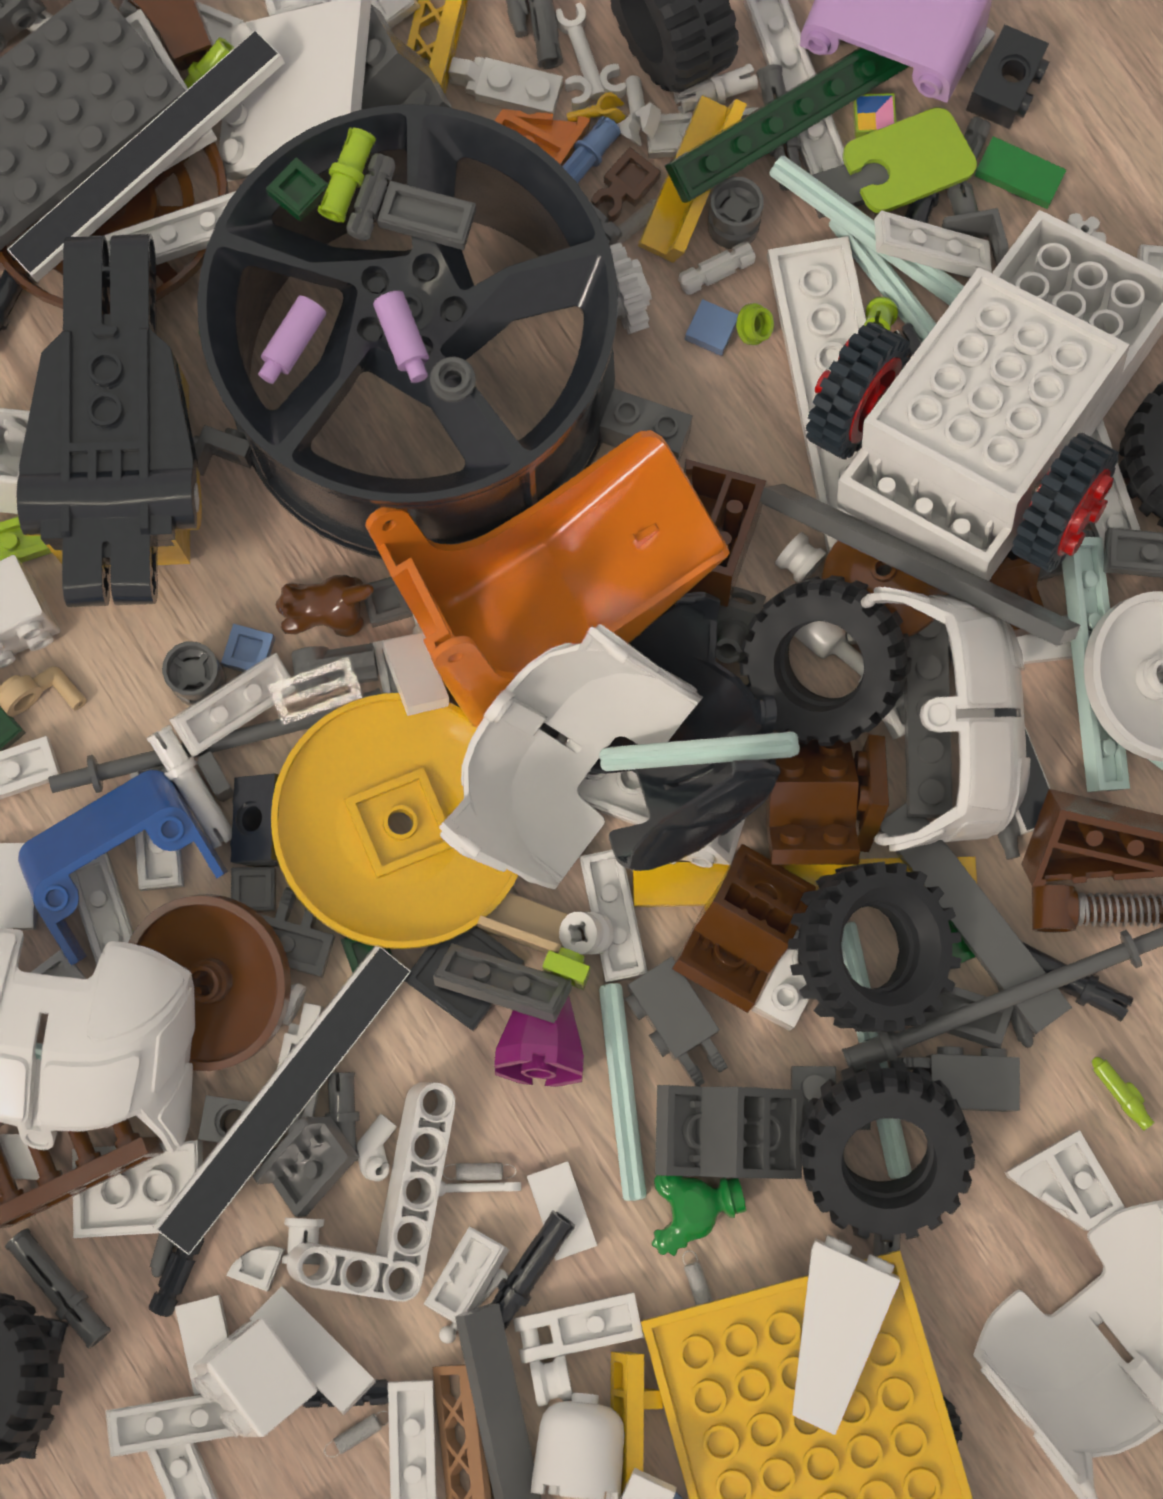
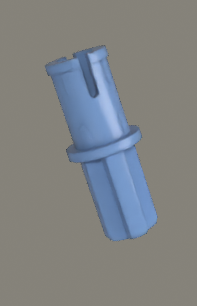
[563,116,621,184]

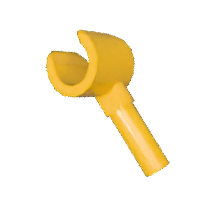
[567,92,626,124]

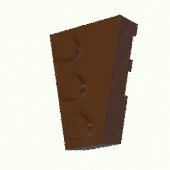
[684,459,766,607]
[1021,789,1163,887]

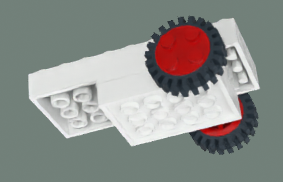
[806,210,1163,581]

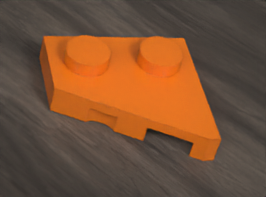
[494,109,590,167]

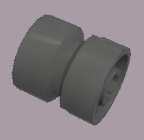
[708,177,764,249]
[162,641,227,706]

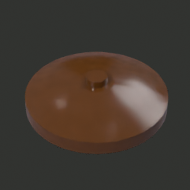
[128,894,291,1071]

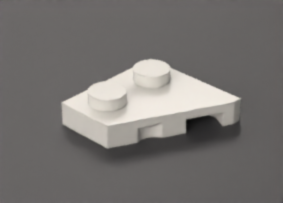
[1004,1130,1125,1231]

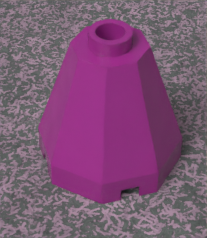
[494,996,584,1087]

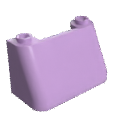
[800,0,992,103]

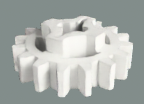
[610,242,652,335]

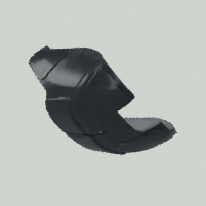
[591,592,780,871]

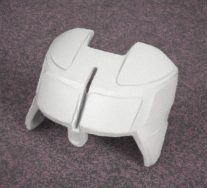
[861,587,1030,851]
[439,624,702,889]
[0,928,195,1153]
[973,1200,1163,1499]

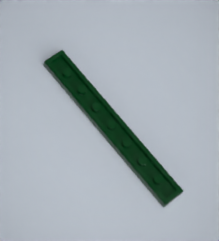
[664,47,909,203]

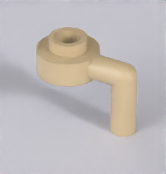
[0,666,87,716]

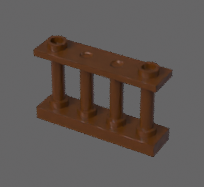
[0,1118,163,1228]

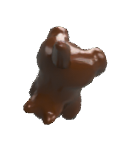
[275,575,374,637]

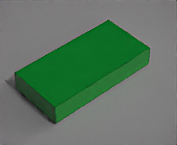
[974,136,1067,209]

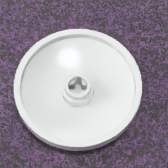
[1084,591,1163,762]

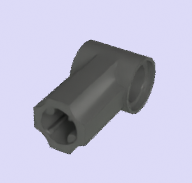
[291,643,379,697]

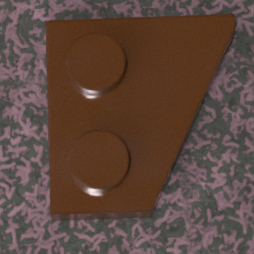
[854,734,889,852]

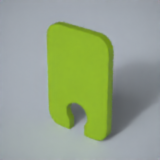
[842,107,977,213]

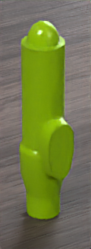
[1092,1057,1155,1131]

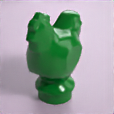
[652,1175,746,1256]

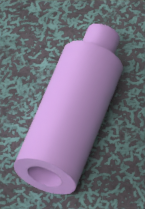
[373,291,429,383]
[258,295,327,384]

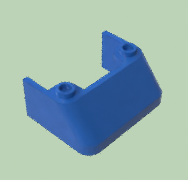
[18,770,228,966]

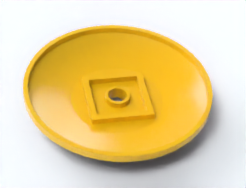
[271,693,518,949]

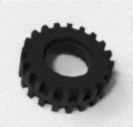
[788,862,962,1032]

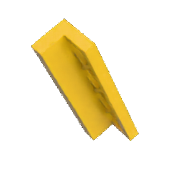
[407,0,469,94]
[637,95,747,263]

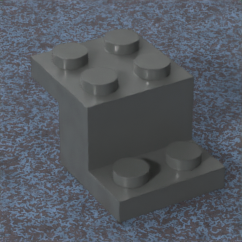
[361,4,453,110]
[655,1085,803,1179]

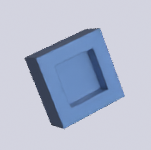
[685,299,738,356]
[221,623,276,672]

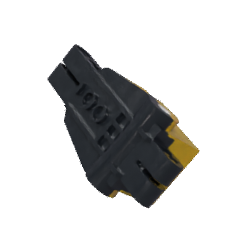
[16,234,202,607]

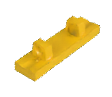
[610,1351,663,1497]

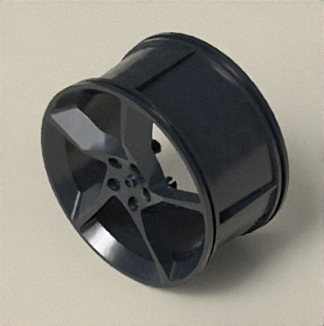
[197,104,618,559]

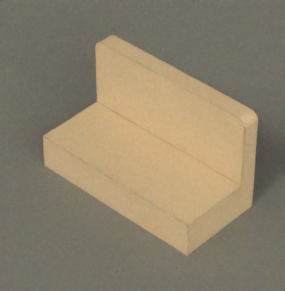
[477,893,569,954]

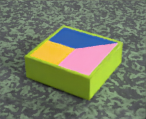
[853,93,896,138]

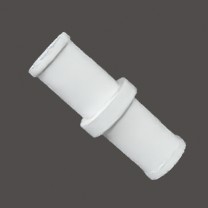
[674,63,758,114]

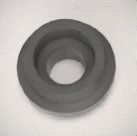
[430,357,476,403]

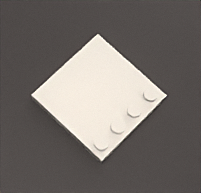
[219,0,371,182]

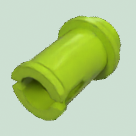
[864,297,898,331]

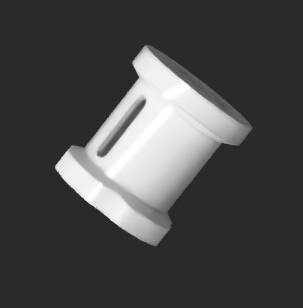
[282,1218,324,1265]

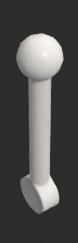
[438,1180,521,1197]
[439,1269,508,1344]

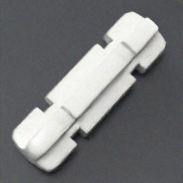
[679,242,756,295]

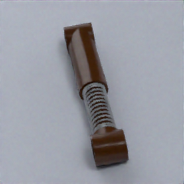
[1032,885,1163,933]

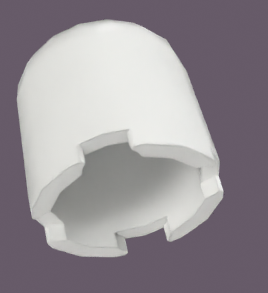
[531,1393,624,1499]

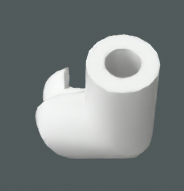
[356,1113,397,1181]

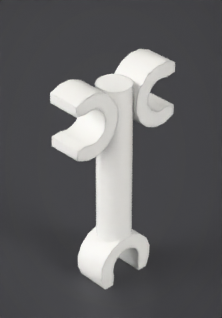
[556,3,626,111]

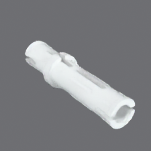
[146,725,232,849]

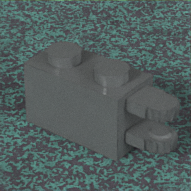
[625,956,728,1087]
[897,1046,1020,1112]

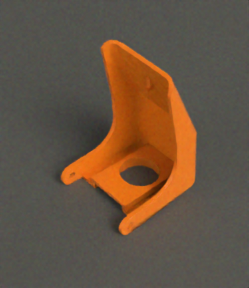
[365,430,730,728]

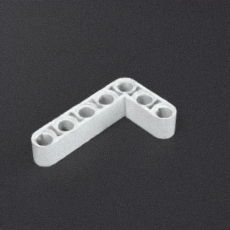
[287,1082,455,1302]

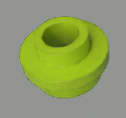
[736,303,774,345]

